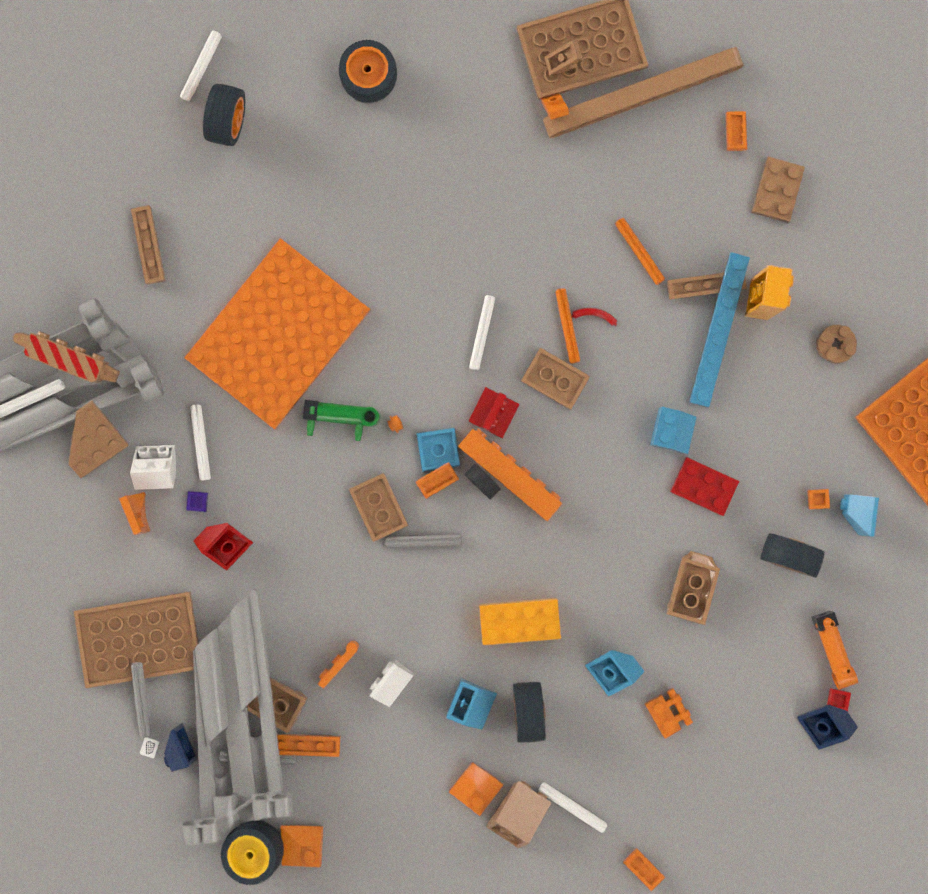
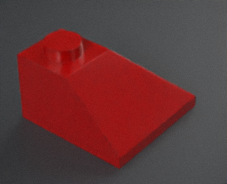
[193,523,253,571]

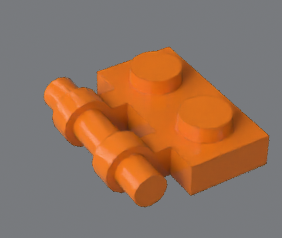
[645,688,693,739]

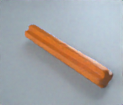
[615,218,665,285]
[555,288,580,364]

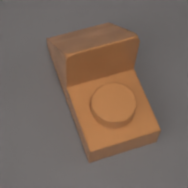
[544,40,582,75]

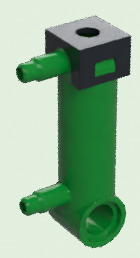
[303,400,380,441]

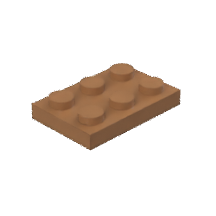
[751,156,805,223]
[521,348,590,410]
[349,473,409,542]

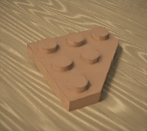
[68,400,129,478]

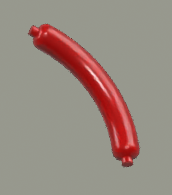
[571,308,618,326]

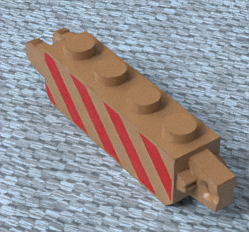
[12,331,120,383]

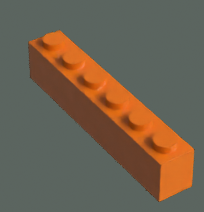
[458,428,563,521]

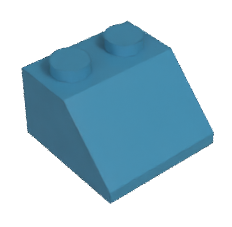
[650,407,697,454]

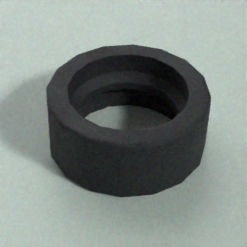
[465,464,501,499]

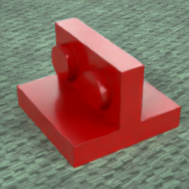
[468,387,520,439]

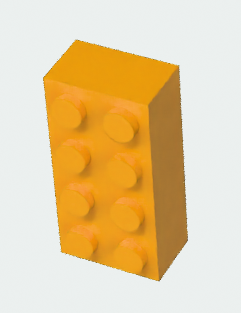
[745,265,794,320]
[479,598,561,645]

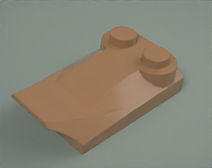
[666,551,720,625]
[247,677,308,733]

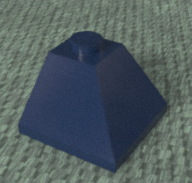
[797,704,858,750]
[164,723,197,772]

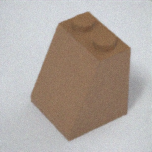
[486,781,551,848]

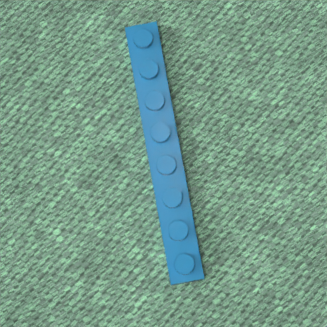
[689,252,750,407]

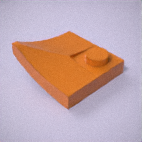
[119,492,150,535]
[449,762,504,816]
[280,825,323,867]

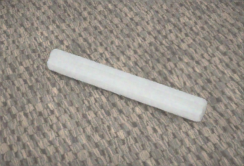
[180,31,222,102]
[469,295,495,370]
[0,379,65,418]
[190,404,211,481]
[539,782,607,833]

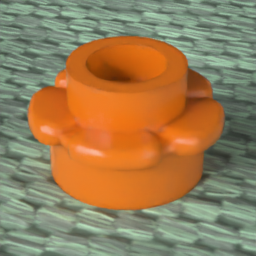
[387,415,404,433]

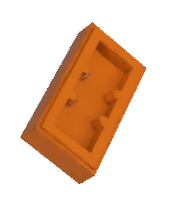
[541,93,569,120]
[725,111,747,151]
[416,462,459,499]
[623,848,665,892]

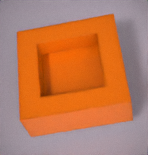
[807,489,830,509]

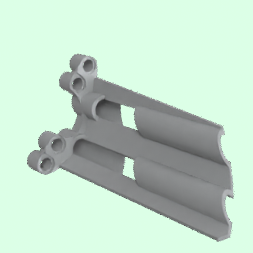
[0,298,164,451]
[183,588,294,845]

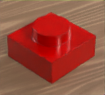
[827,688,851,712]

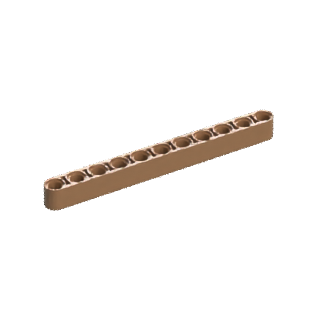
[543,47,744,138]

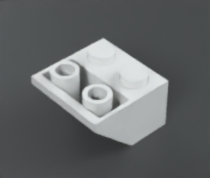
[130,445,176,490]
[369,660,414,707]

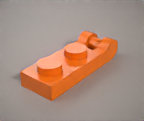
[318,640,359,689]

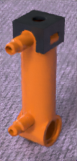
[811,611,858,690]

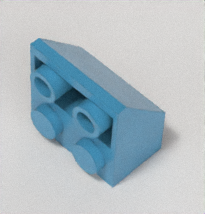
[446,678,497,730]

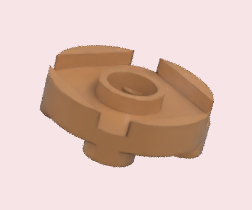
[816,325,857,364]

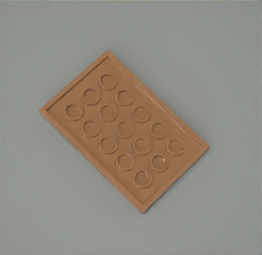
[516,0,648,100]
[74,591,199,688]

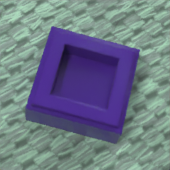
[186,491,208,512]

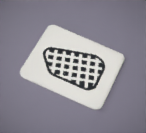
[140,737,159,758]

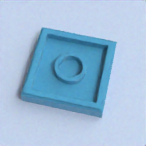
[417,428,460,472]

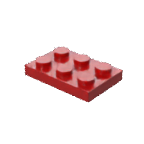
[670,457,740,516]

